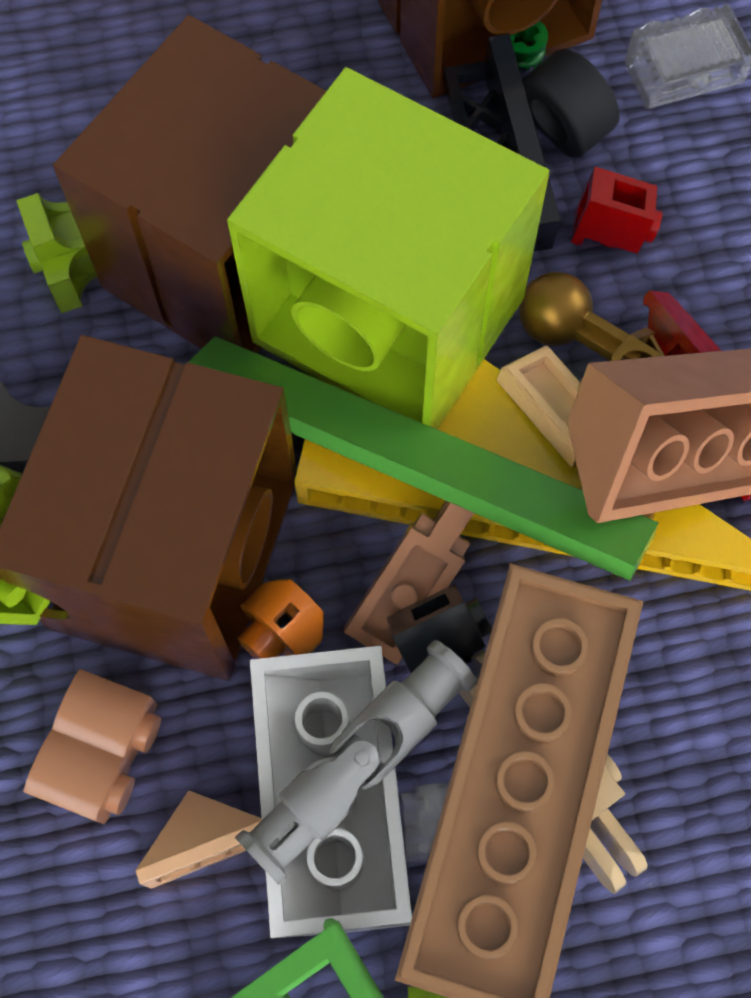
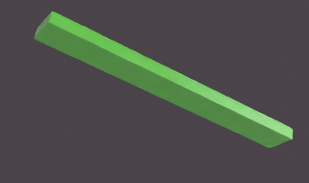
[188,336,659,581]

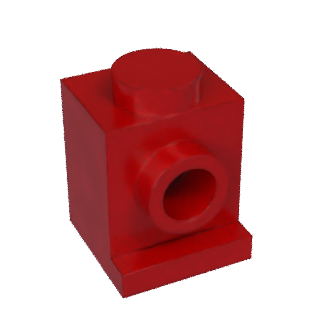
[571,166,663,254]

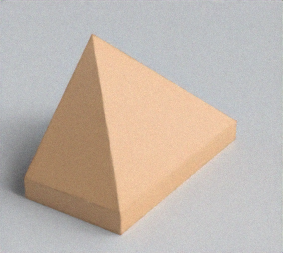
[135,790,262,889]

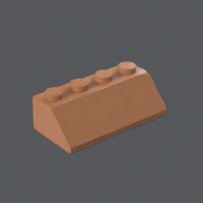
[567,348,751,523]

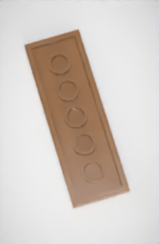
[395,563,643,998]

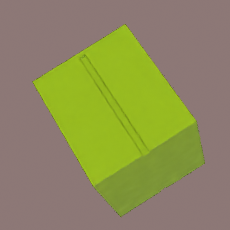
[227,67,550,429]

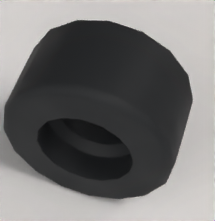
[522,48,620,158]

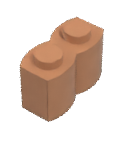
[23,669,161,825]

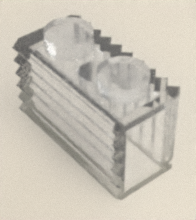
[625,4,751,109]

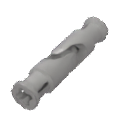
[234,640,477,885]

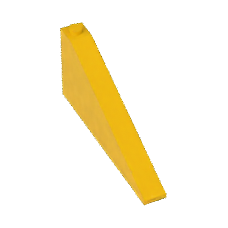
[294,359,751,591]

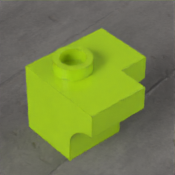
[16,193,97,314]

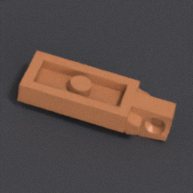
[344,500,474,665]

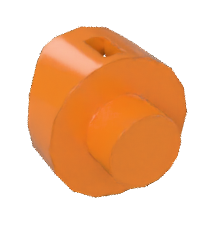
[237,579,324,659]

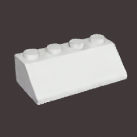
[250,646,412,939]

